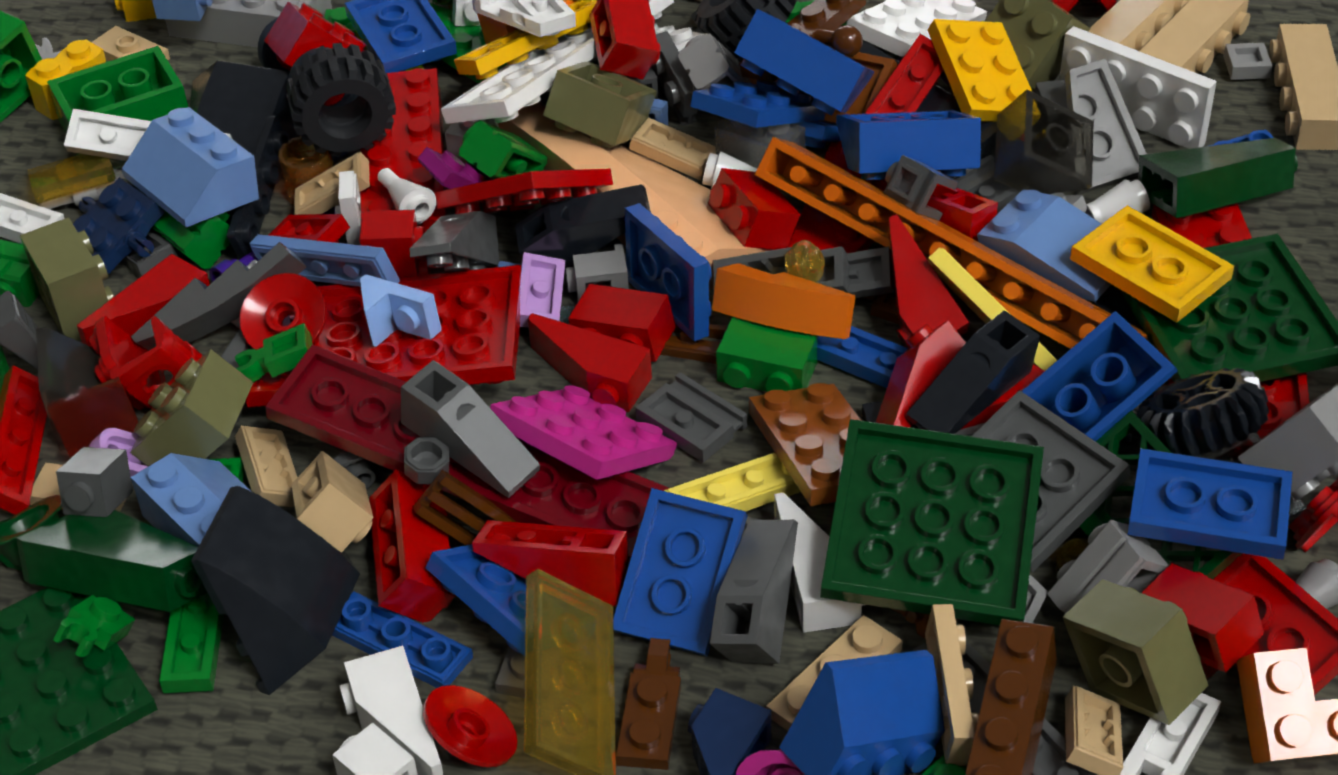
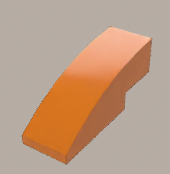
[712,263,856,339]

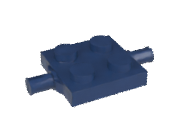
[73,177,165,274]

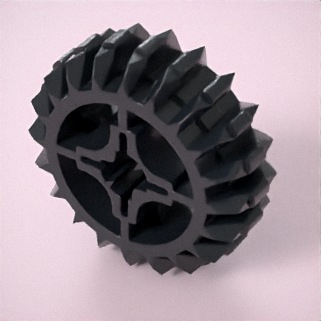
[1137,368,1269,457]

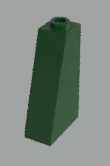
[1138,138,1298,218]
[16,510,207,612]

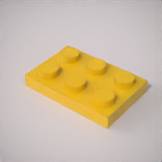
[927,19,1041,123]
[1070,205,1234,323]

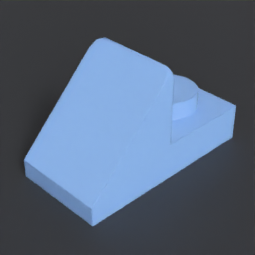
[360,274,442,347]

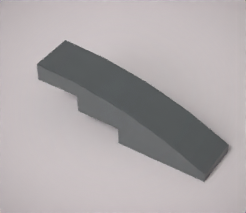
[131,242,307,350]
[713,246,895,298]

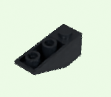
[515,184,651,271]
[905,310,1040,434]

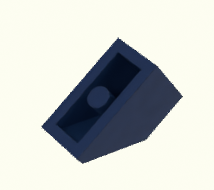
[688,688,772,775]

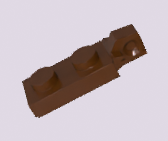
[616,638,681,770]

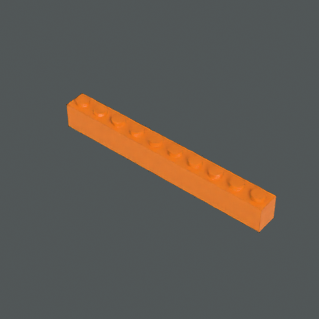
[754,137,1149,349]

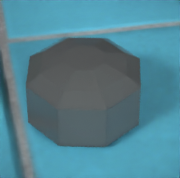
[404,437,449,484]

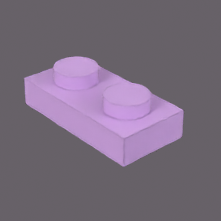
[520,252,565,328]

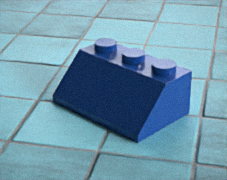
[734,9,874,116]
[836,110,981,180]
[1022,311,1178,442]
[779,650,945,775]

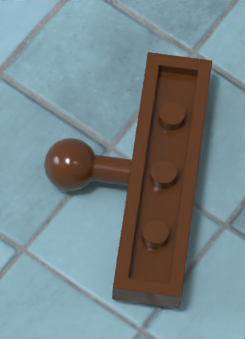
[739,0,866,83]

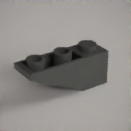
[410,211,499,272]
[401,360,540,498]
[710,519,798,664]

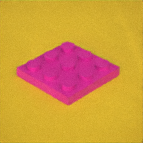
[490,385,677,480]

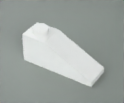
[774,493,865,633]
[339,646,443,775]

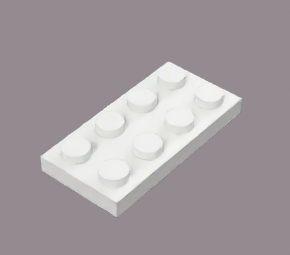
[847,0,988,58]
[1059,26,1217,149]

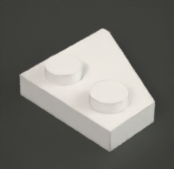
[472,0,576,37]

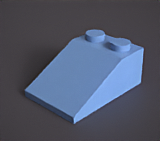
[977,189,1112,302]

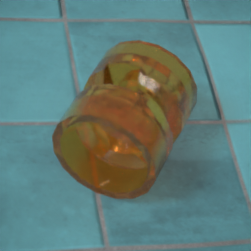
[278,136,334,206]

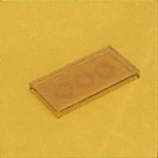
[524,569,616,775]

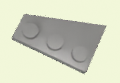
[1065,58,1147,195]

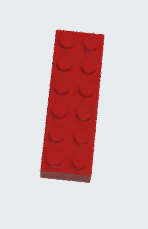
[360,68,448,232]

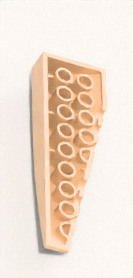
[463,91,788,291]

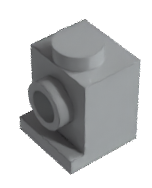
[565,244,629,301]

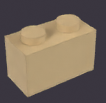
[291,451,374,553]

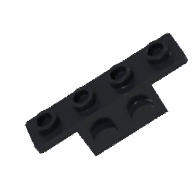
[226,116,290,259]

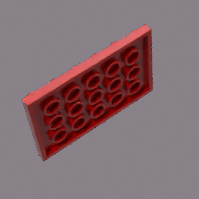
[246,265,522,407]

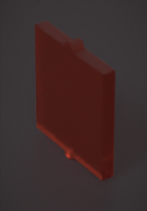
[47,377,139,458]

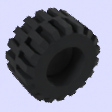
[694,0,797,58]
[286,43,396,157]

